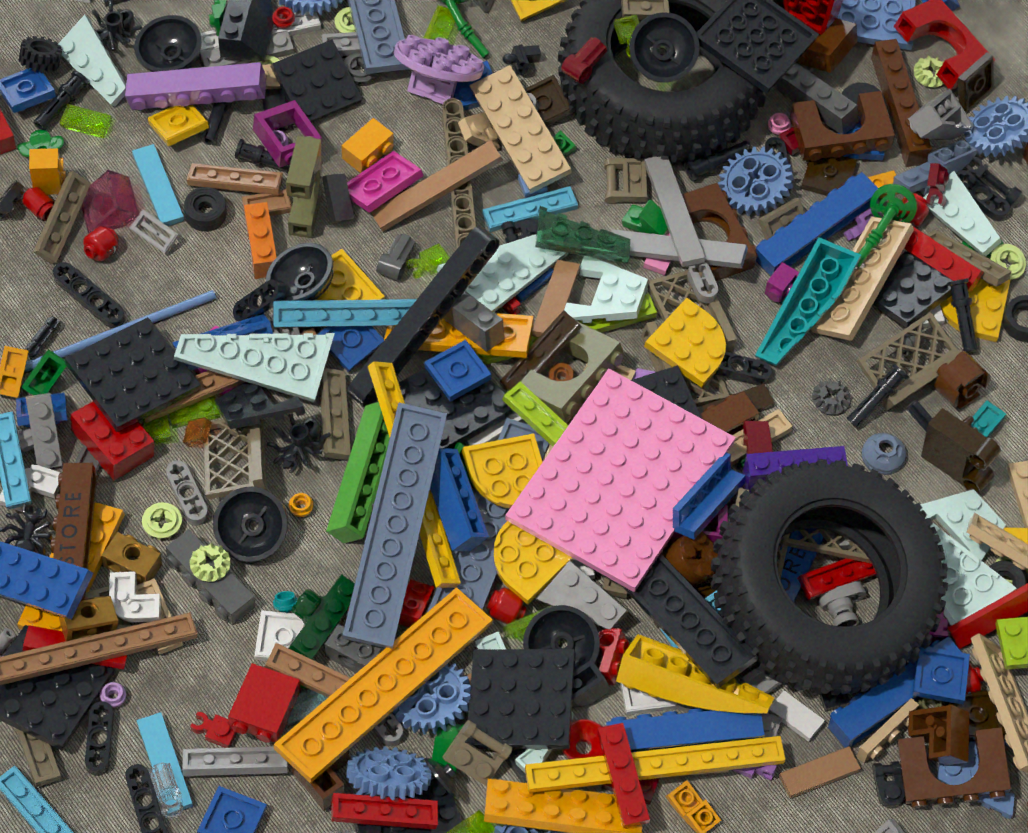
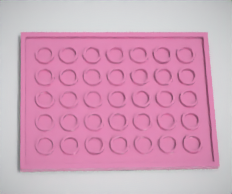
[505,369,736,592]

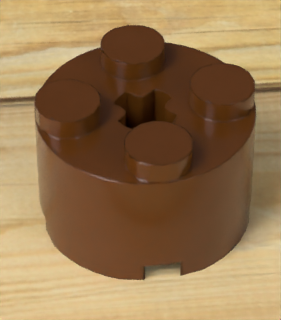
[934,351,990,409]
[662,531,718,588]

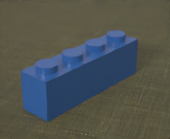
[430,448,489,551]

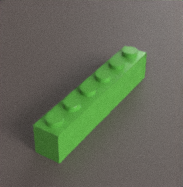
[326,402,390,543]

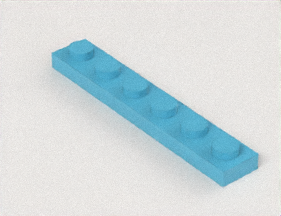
[273,299,417,327]

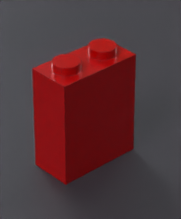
[228,663,301,743]

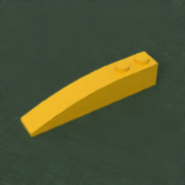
[616,634,775,713]

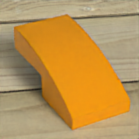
[0,346,29,398]

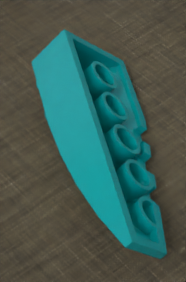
[755,237,861,366]

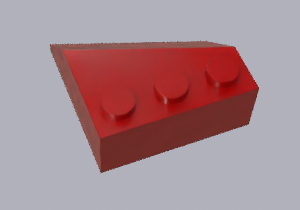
[783,0,843,35]

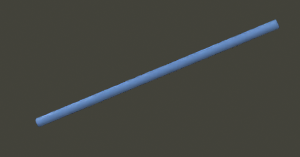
[24,290,216,373]

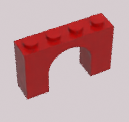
[894,0,995,90]

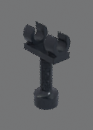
[967,157,1022,206]

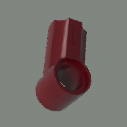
[561,37,607,84]

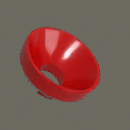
[562,719,603,760]

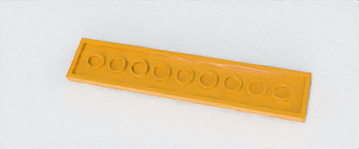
[274,587,493,783]

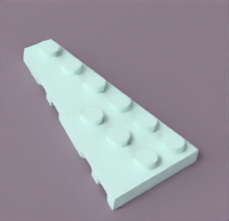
[436,225,582,312]
[174,333,335,402]
[925,517,1017,625]

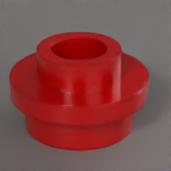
[272,7,295,28]

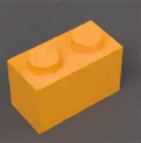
[341,118,394,173]
[29,148,67,195]

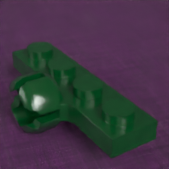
[288,574,355,659]

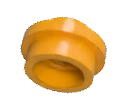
[289,493,313,517]

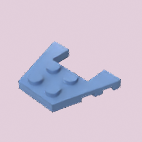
[937,739,1015,819]

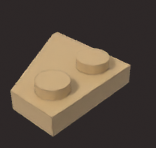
[458,112,500,150]

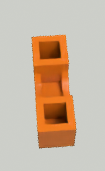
[244,202,277,279]

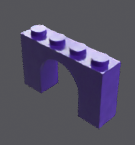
[742,446,848,493]

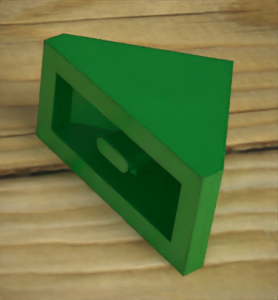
[21,349,66,396]

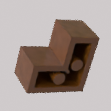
[908,705,969,765]
[292,750,349,811]

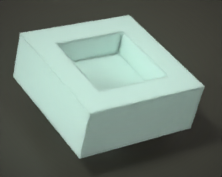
[475,632,506,649]

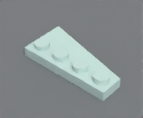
[58,14,126,107]
[923,171,1001,256]

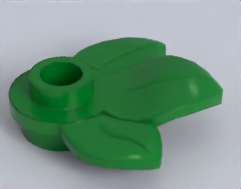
[17,130,64,157]

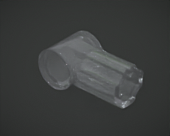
[148,762,184,819]

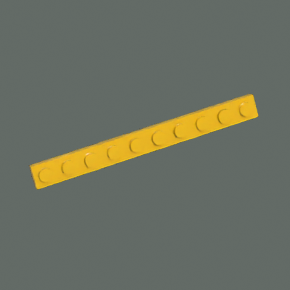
[368,362,461,588]
[525,736,785,793]

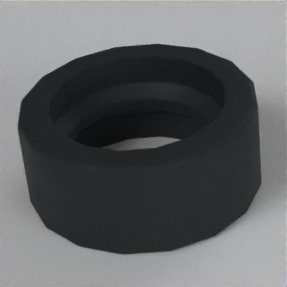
[1002,295,1028,342]

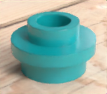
[273,591,298,613]

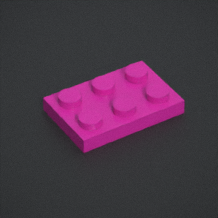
[347,151,423,213]

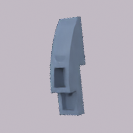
[893,140,978,195]

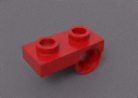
[398,579,434,628]
[598,628,629,686]

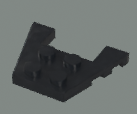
[214,382,306,429]

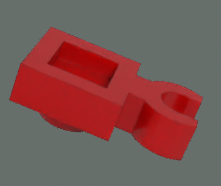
[190,712,237,748]

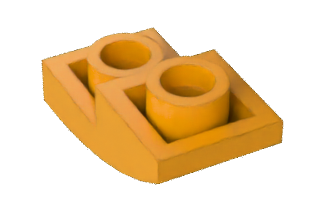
[665,780,721,833]

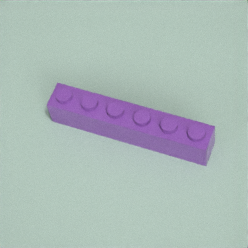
[125,62,267,110]

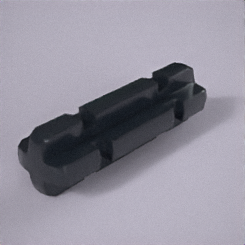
[24,316,61,357]

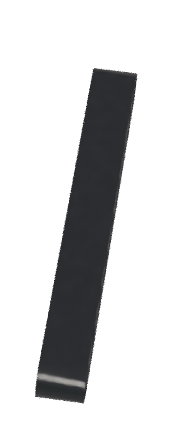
[347,226,500,408]

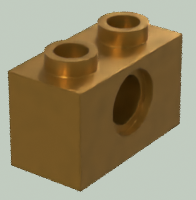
[102,532,162,584]
[59,596,118,641]

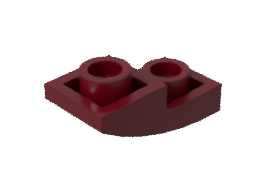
[743,421,772,454]

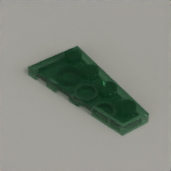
[535,206,631,263]

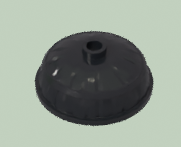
[629,12,699,83]
[134,15,202,72]
[266,243,333,301]
[213,487,288,562]
[523,605,600,670]

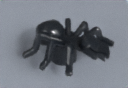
[92,0,142,51]
[267,413,331,473]
[0,503,54,556]

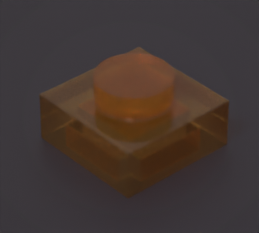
[182,417,212,447]

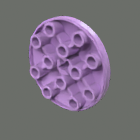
[394,35,484,104]

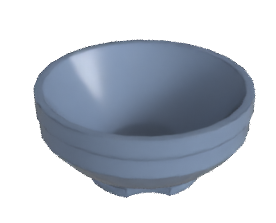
[861,433,906,475]

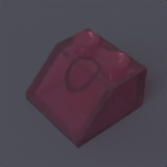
[81,170,139,233]

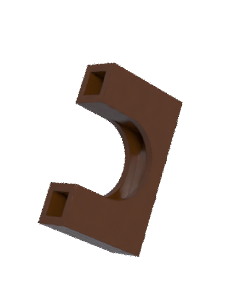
[776,2,858,73]
[790,91,895,161]
[682,183,758,281]
[897,727,1011,808]

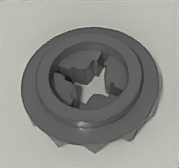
[344,53,377,85]
[812,379,851,415]

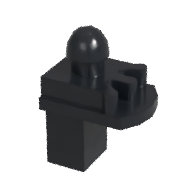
[502,44,541,76]

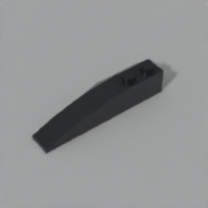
[218,0,273,62]

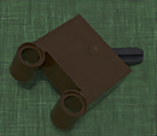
[907,400,1001,494]

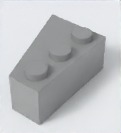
[908,88,974,140]
[537,561,629,629]

